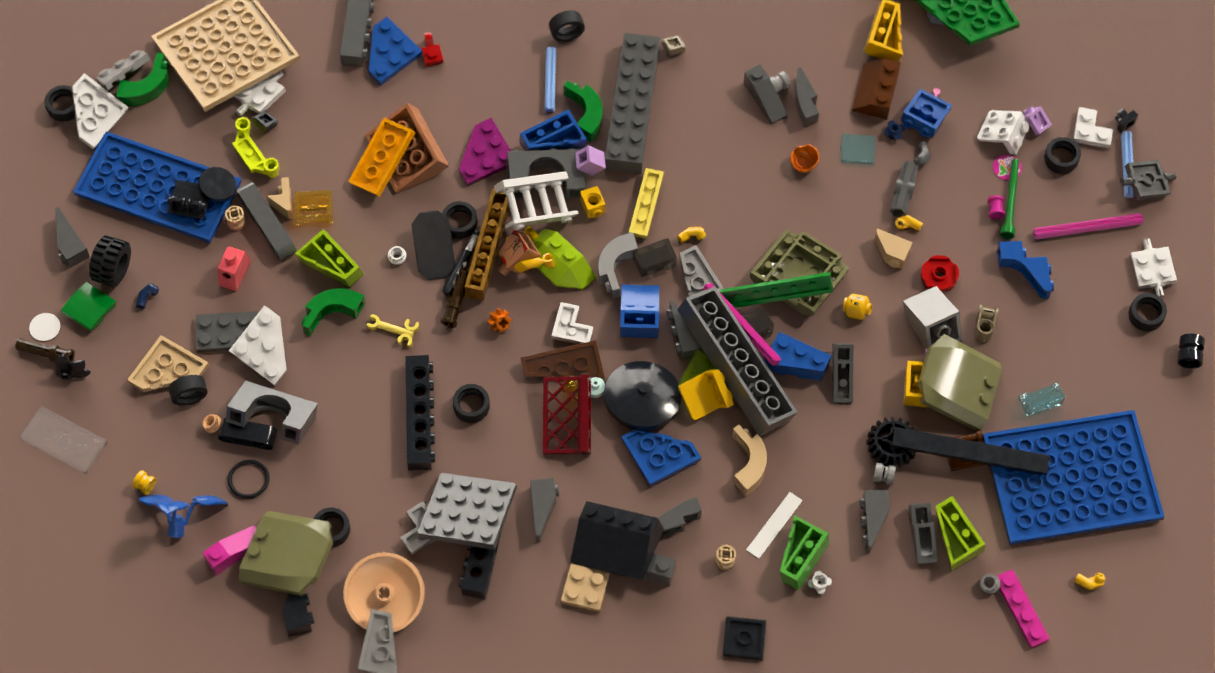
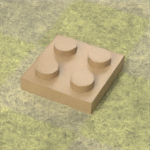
[561,564,610,613]

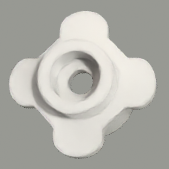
[808,571,832,594]

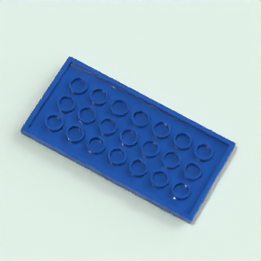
[73,131,242,243]

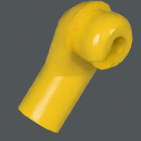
[895,215,923,231]
[677,227,706,243]
[1074,573,1105,590]

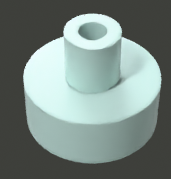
[591,377,605,398]

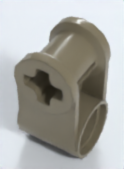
[975,304,999,343]

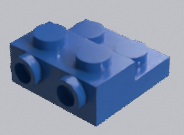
[901,89,952,138]

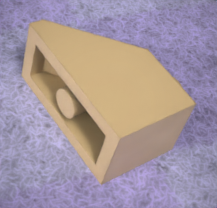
[874,228,913,269]

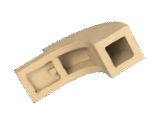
[732,425,767,497]

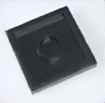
[722,616,766,661]

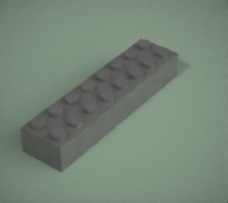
[605,33,660,174]
[677,286,798,436]

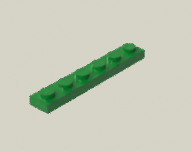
[718,272,834,308]

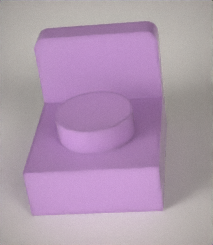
[1023,106,1052,135]

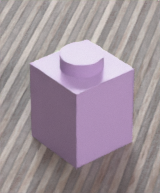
[575,145,606,176]

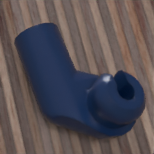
[136,283,159,309]

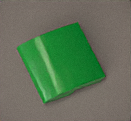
[61,282,116,332]

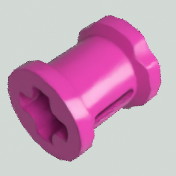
[987,195,1005,219]

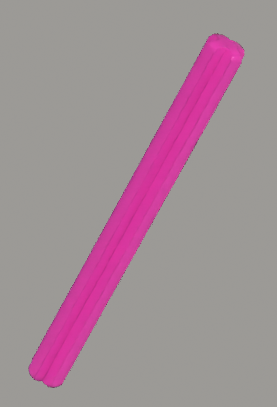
[1033,214,1143,239]
[703,283,781,366]

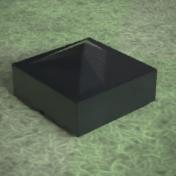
[252,111,278,133]

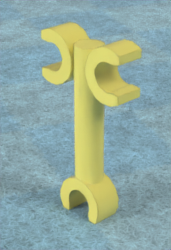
[367,314,419,349]

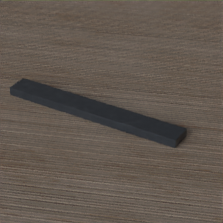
[891,427,1050,476]

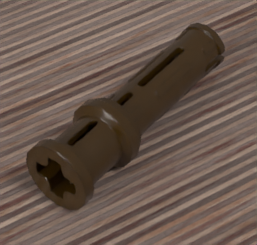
[441,270,469,328]
[15,338,75,362]

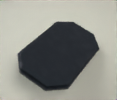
[411,210,455,280]

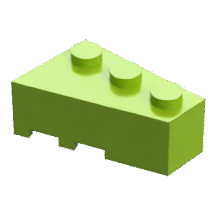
[935,496,985,571]

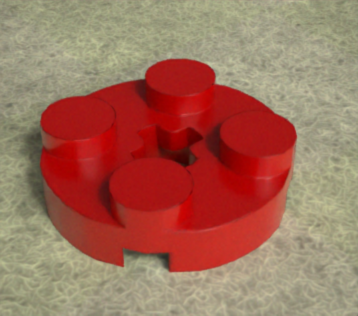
[920,255,959,292]

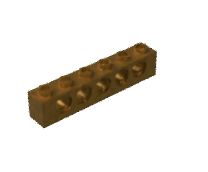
[465,188,510,301]

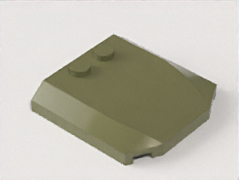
[749,229,849,316]
[918,334,1002,431]
[239,511,333,596]

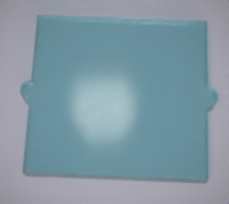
[840,134,876,164]

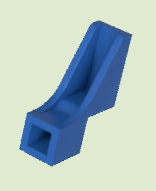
[997,241,1054,299]

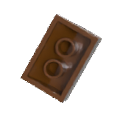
[852,58,901,119]

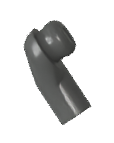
[914,141,931,167]

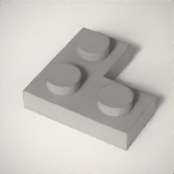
[400,501,434,555]

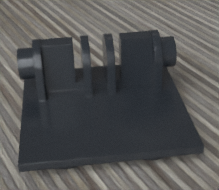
[167,180,209,220]

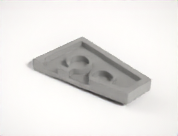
[358,609,397,673]

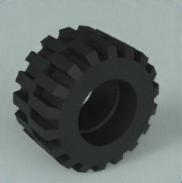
[89,235,131,287]

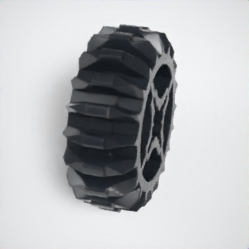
[866,416,917,468]

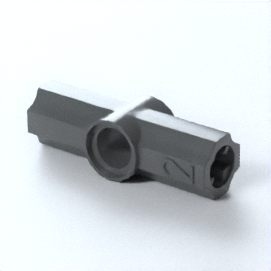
[890,161,918,217]

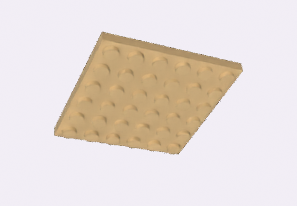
[151,0,300,112]

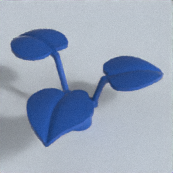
[138,494,228,538]

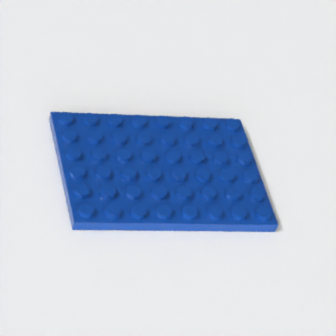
[983,410,1165,545]

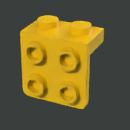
[678,369,734,420]

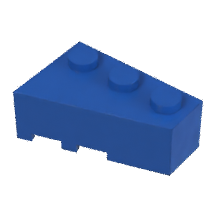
[519,109,587,151]
[764,332,831,381]

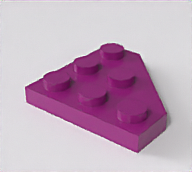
[459,118,511,186]

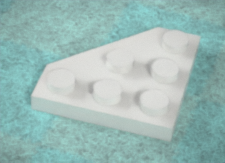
[72,73,128,150]
[229,305,287,386]

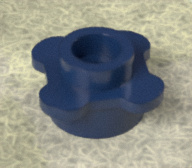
[884,120,905,140]

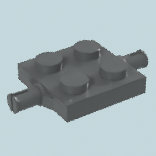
[1120,160,1176,200]

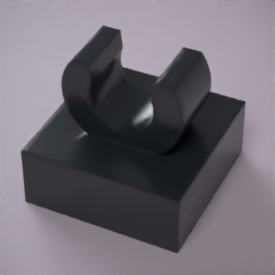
[1115,108,1138,134]

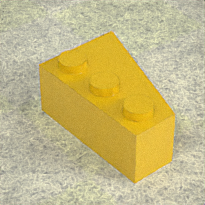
[863,0,903,62]

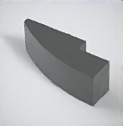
[795,67,819,127]
[658,497,702,538]
[908,503,938,564]

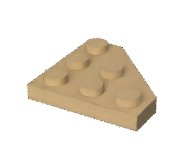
[127,335,209,392]

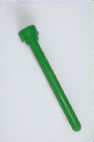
[1000,158,1019,239]

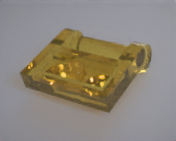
[294,190,333,225]

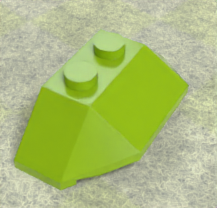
[532,228,596,290]

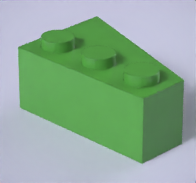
[780,515,830,591]

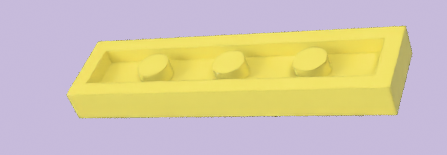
[629,168,664,239]

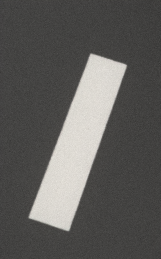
[746,492,803,558]

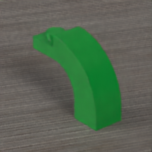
[116,53,170,106]
[563,80,602,143]
[302,288,366,337]

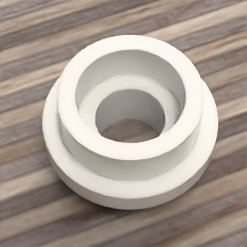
[388,246,407,265]

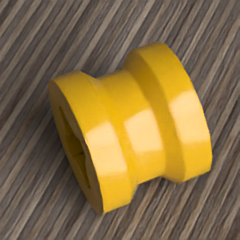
[132,470,157,495]

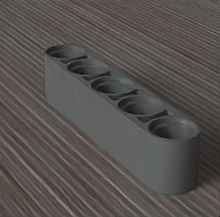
[235,181,297,261]

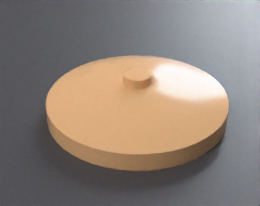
[344,552,425,632]

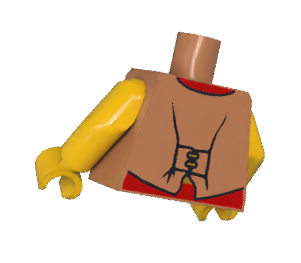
[498,227,555,276]

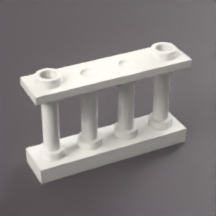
[494,171,578,231]

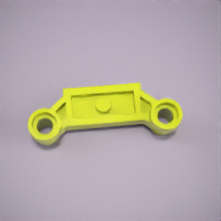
[232,117,279,178]

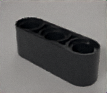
[218,418,278,450]

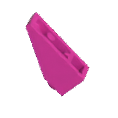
[202,525,256,576]

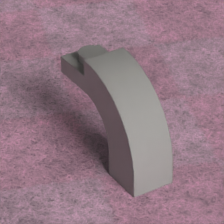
[598,232,638,299]

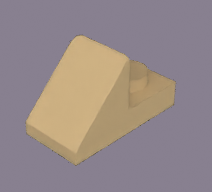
[267,177,293,219]

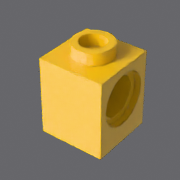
[580,186,606,219]

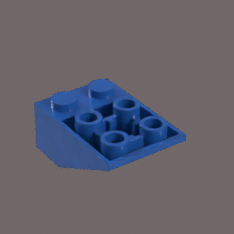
[620,284,659,338]

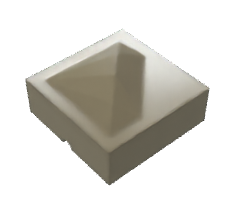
[661,35,686,56]

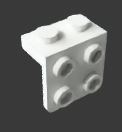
[977,110,1030,154]

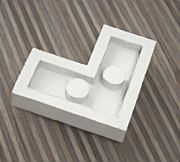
[1073,107,1113,149]
[552,302,593,344]

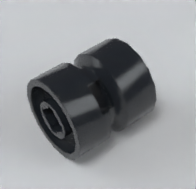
[1177,333,1205,369]

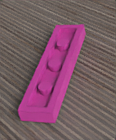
[997,569,1050,649]

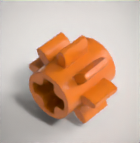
[487,308,512,333]

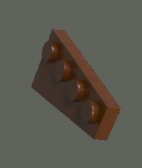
[521,340,605,378]

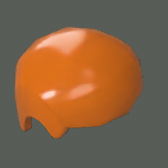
[790,144,819,173]

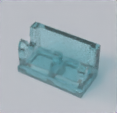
[1018,382,1065,416]

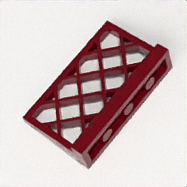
[543,374,591,455]

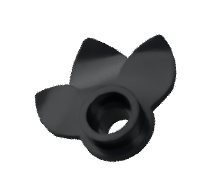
[54,354,91,380]

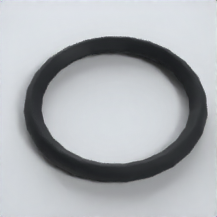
[228,459,270,498]

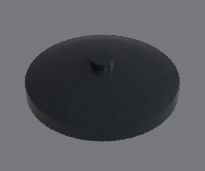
[604,361,682,431]

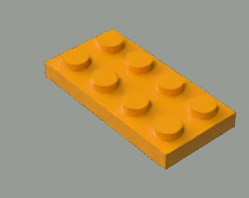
[348,118,416,197]

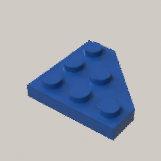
[369,17,423,85]
[621,430,701,487]

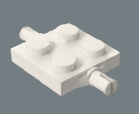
[234,71,286,116]
[1130,238,1177,298]

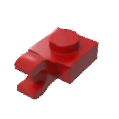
[422,32,443,67]

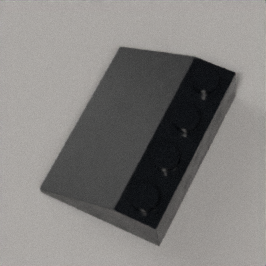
[570,501,664,581]

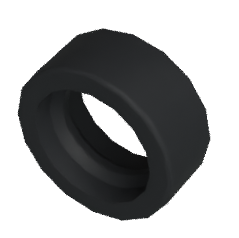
[549,10,585,42]
[44,85,76,122]
[1044,137,1081,174]
[442,201,478,239]
[1128,293,1167,331]
[168,375,208,406]
[453,384,490,423]
[313,507,350,547]

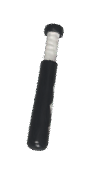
[442,230,480,296]

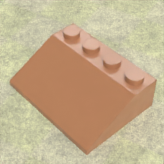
[365,103,449,193]

